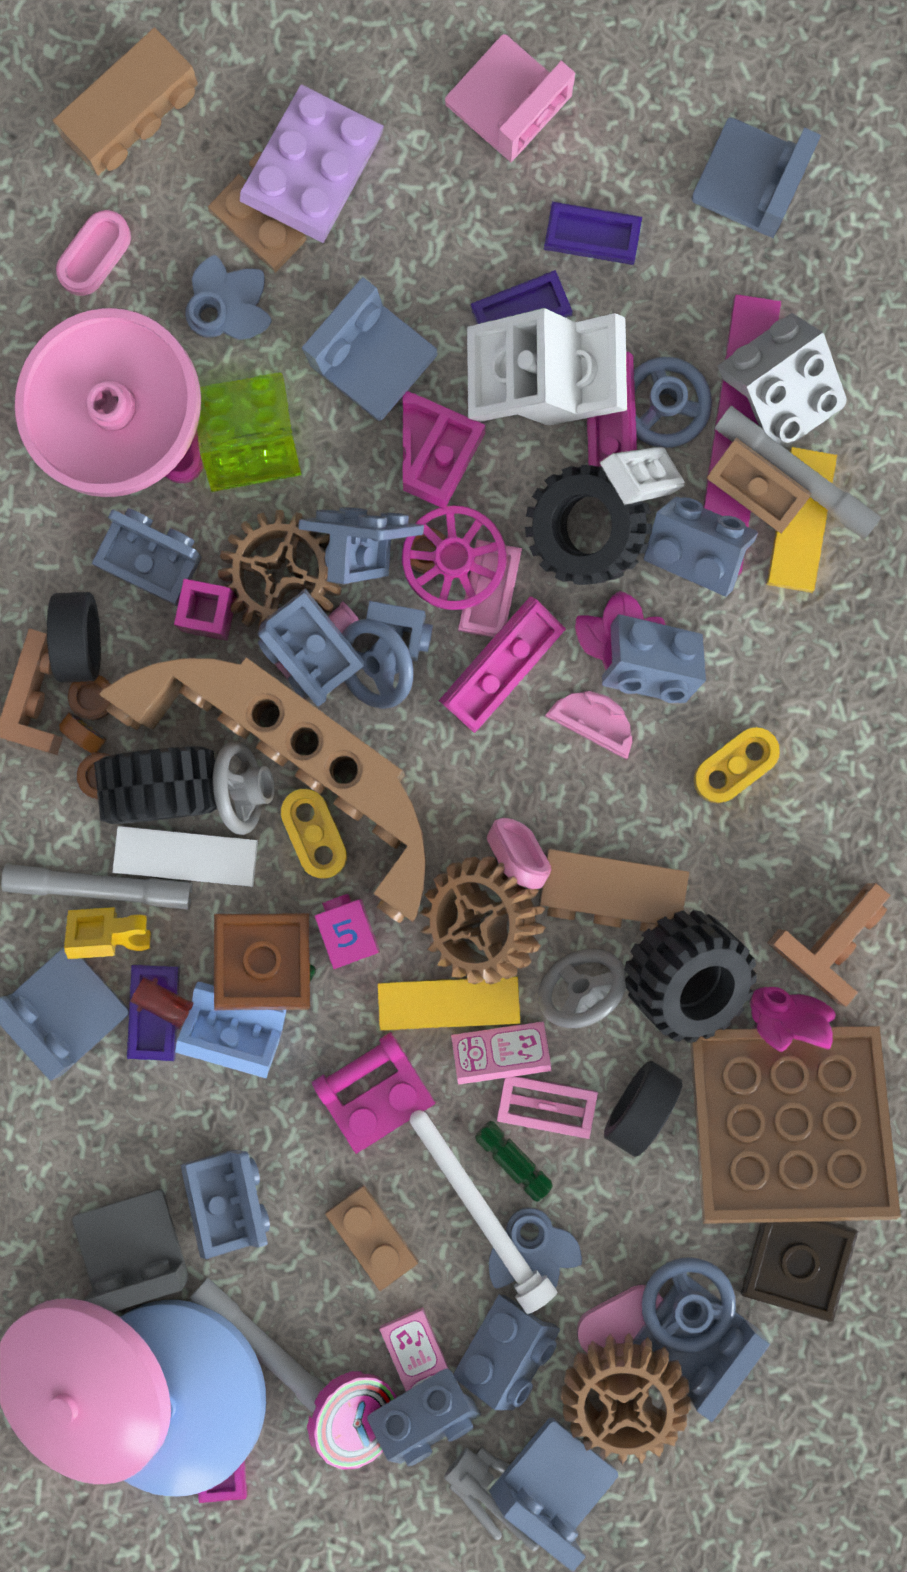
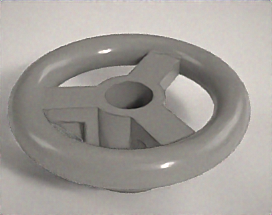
[213,741,274,835]
[538,949,627,1028]

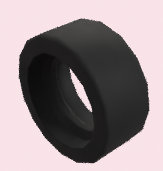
[47,592,101,683]
[604,1061,683,1157]

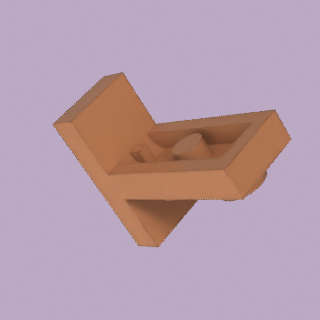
[0,628,63,755]
[767,883,891,1007]

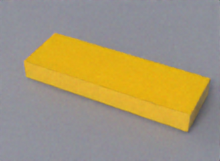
[766,447,837,593]
[378,976,520,1030]

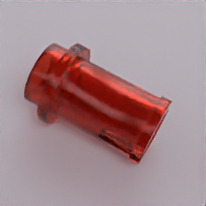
[130,977,194,1029]

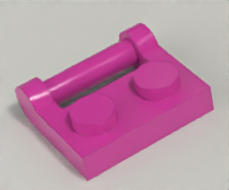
[311,1032,436,1154]

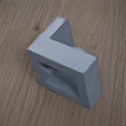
[366,601,433,662]

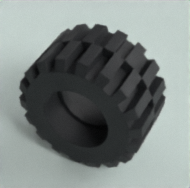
[525,465,652,585]
[94,746,217,824]
[624,910,757,1043]

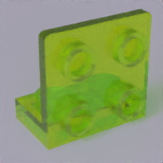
[197,372,302,492]

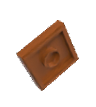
[214,913,310,1010]

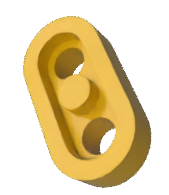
[694,727,780,803]
[281,789,347,879]

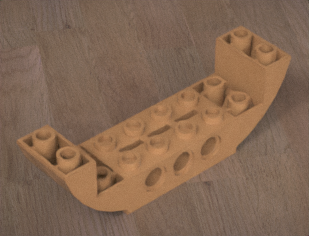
[99,658,426,923]

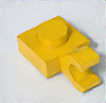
[64,907,151,959]

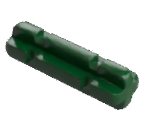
[475,1121,553,1202]

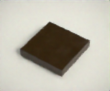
[741,1221,859,1323]

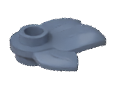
[185,255,272,340]
[489,1207,582,1289]

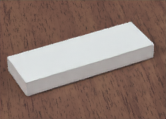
[600,447,685,504]
[112,826,258,887]

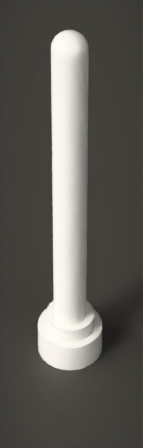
[410,1110,557,1314]

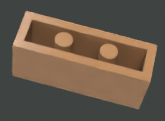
[52,27,198,176]
[538,849,689,932]

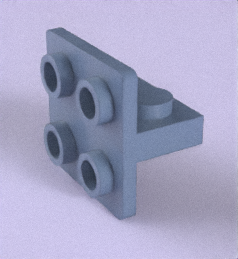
[299,507,424,584]

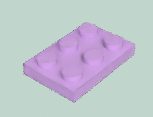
[240,84,384,243]

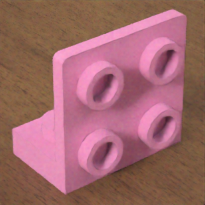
[445,34,575,163]

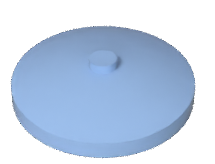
[120,1300,266,1496]

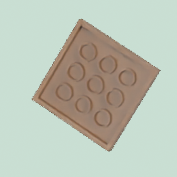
[690,1026,901,1224]

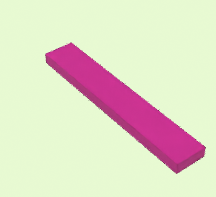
[703,294,781,575]

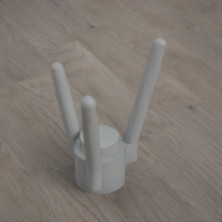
[444,1447,539,1551]

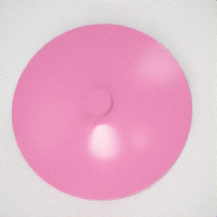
[15,308,201,497]
[0,1298,171,1484]

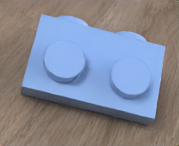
[175,982,287,1078]

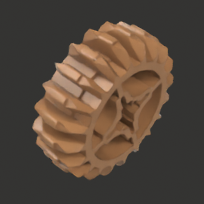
[217,510,342,627]
[420,856,546,984]
[561,1333,691,1465]

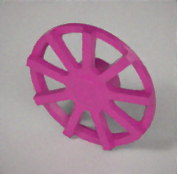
[402,505,506,610]

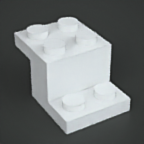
[467,308,627,425]

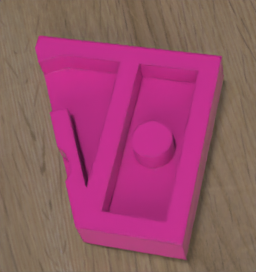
[403,391,486,509]

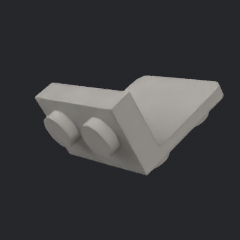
[718,313,847,449]

